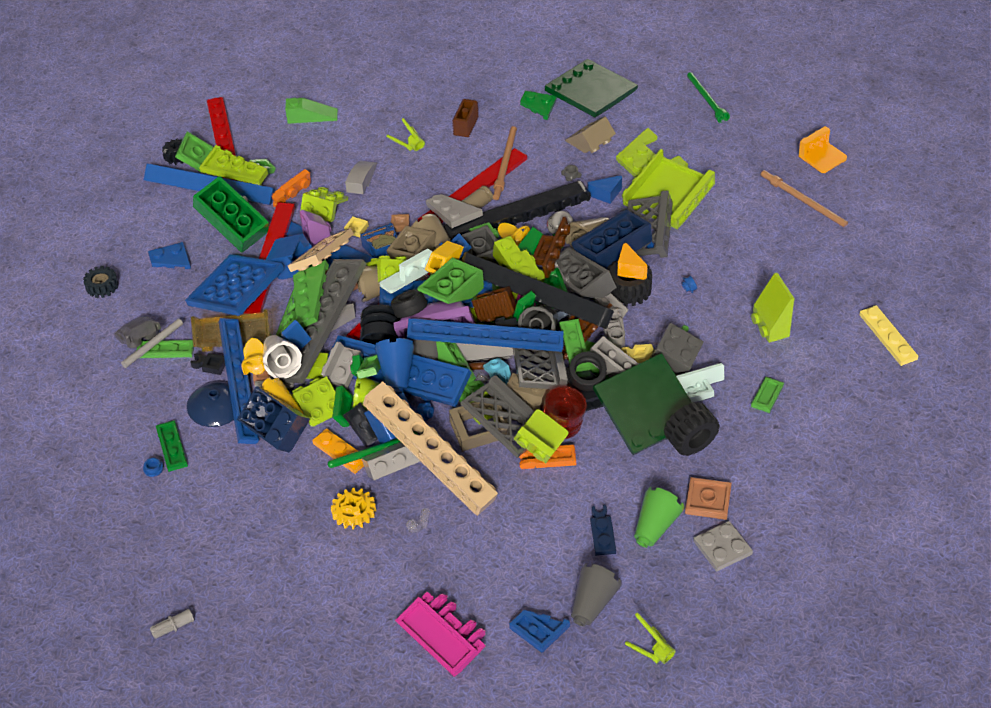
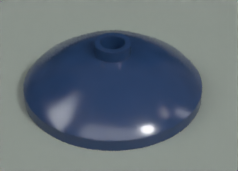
[187,382,234,427]

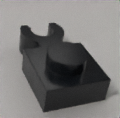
[190,353,225,375]

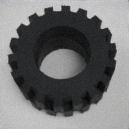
[607,259,652,306]
[664,402,720,456]

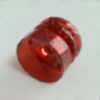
[542,386,587,440]

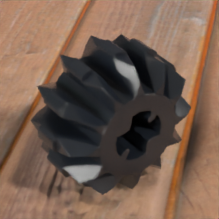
[162,138,183,165]

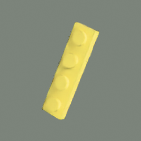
[860,305,918,366]

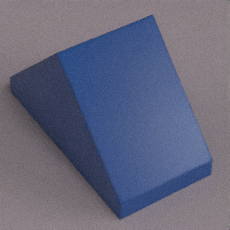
[587,175,622,204]
[281,320,311,350]

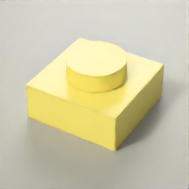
[344,216,369,238]

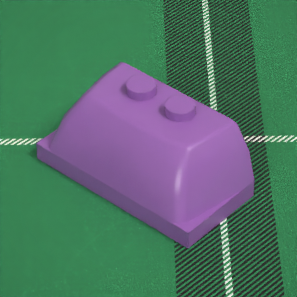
[394,301,476,340]

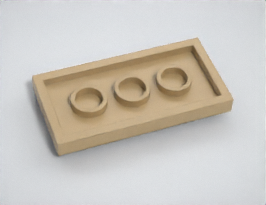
[288,228,354,272]

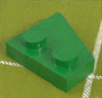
[520,91,557,120]

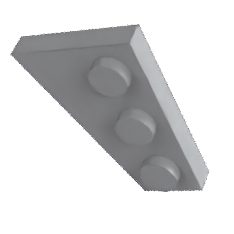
[426,194,483,228]

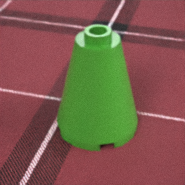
[634,487,684,548]

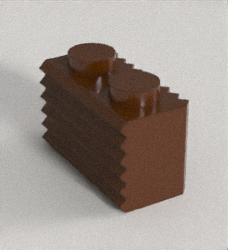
[452,99,479,138]
[471,286,516,323]

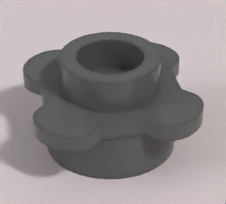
[561,165,582,181]

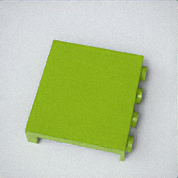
[622,149,715,230]

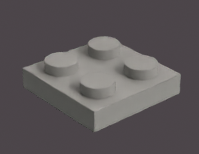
[693,521,753,572]

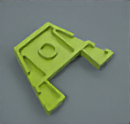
[616,128,688,177]

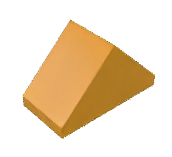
[618,243,647,280]

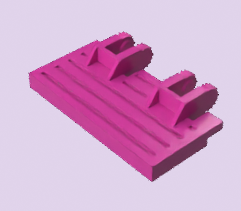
[395,592,486,677]

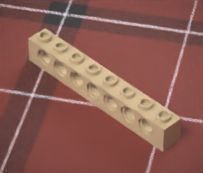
[363,382,498,516]

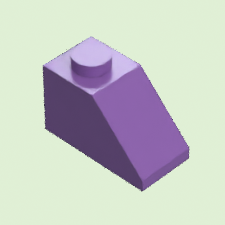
[299,210,332,247]

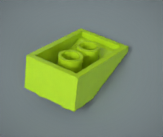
[751,273,794,343]

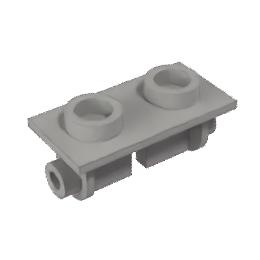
[593,293,629,320]

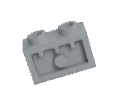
[321,342,363,388]

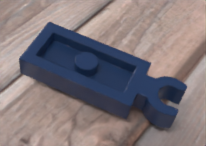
[590,505,616,556]

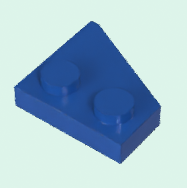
[148,242,191,269]
[509,610,570,653]

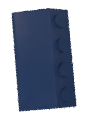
[572,209,652,269]

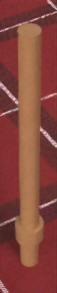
[493,126,517,200]
[761,170,848,227]

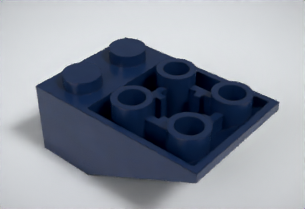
[237,386,310,453]

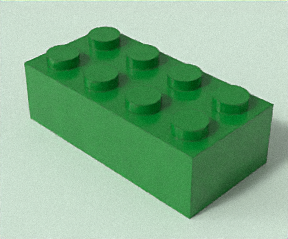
[193,176,269,253]

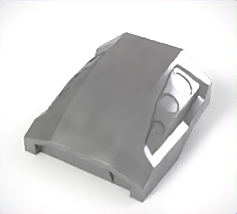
[114,316,161,348]

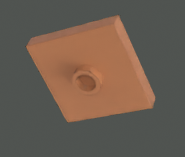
[685,477,732,520]

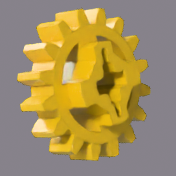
[331,488,376,529]

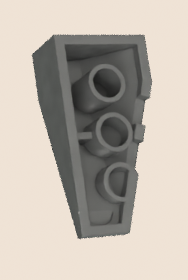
[556,247,617,299]

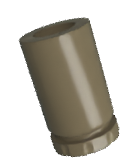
[461,186,493,209]

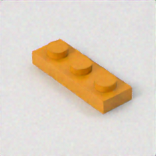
[312,428,364,474]

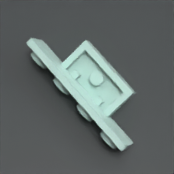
[379,249,432,293]
[676,363,724,403]

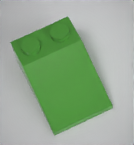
[417,258,484,304]

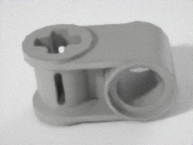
[603,317,625,349]

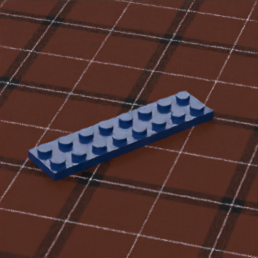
[328,335,472,407]

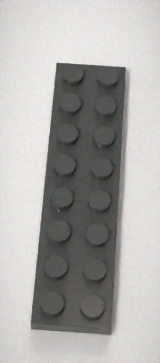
[270,259,367,383]

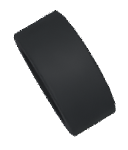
[569,351,607,391]

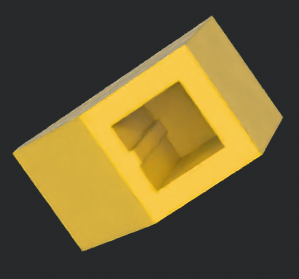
[425,241,464,275]

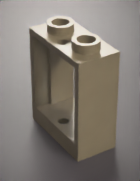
[449,397,508,452]

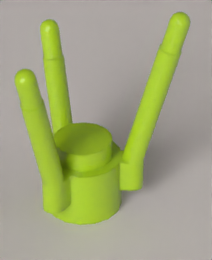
[386,118,425,151]
[625,613,676,664]

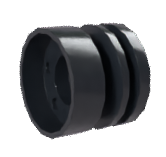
[360,304,400,344]

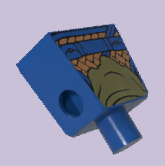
[360,223,397,258]

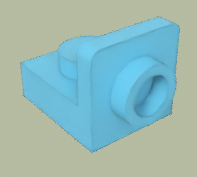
[483,358,511,385]

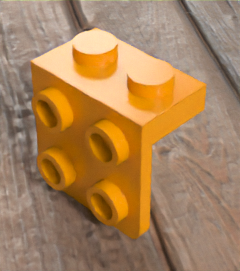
[799,126,847,173]

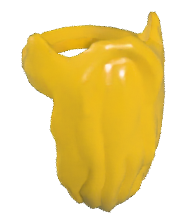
[498,223,530,246]
[241,338,265,375]

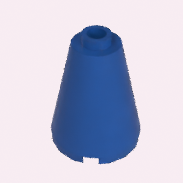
[375,338,414,395]

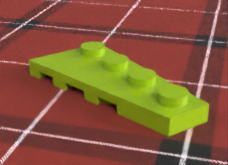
[199,145,268,185]

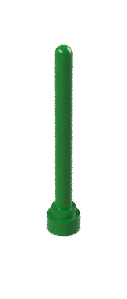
[687,72,730,123]
[327,431,418,468]

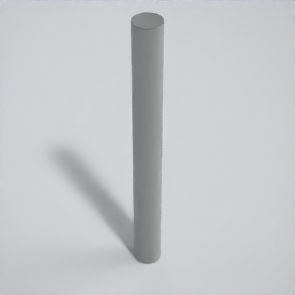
[121,318,183,368]

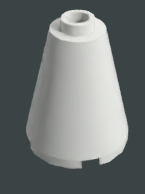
[263,335,302,378]

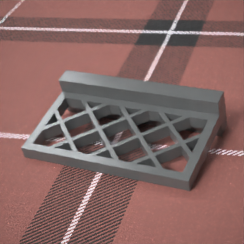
[628,191,673,258]
[513,348,568,396]
[461,375,535,458]

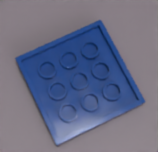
[185,254,284,316]

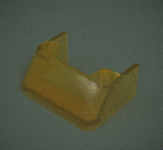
[191,309,273,352]

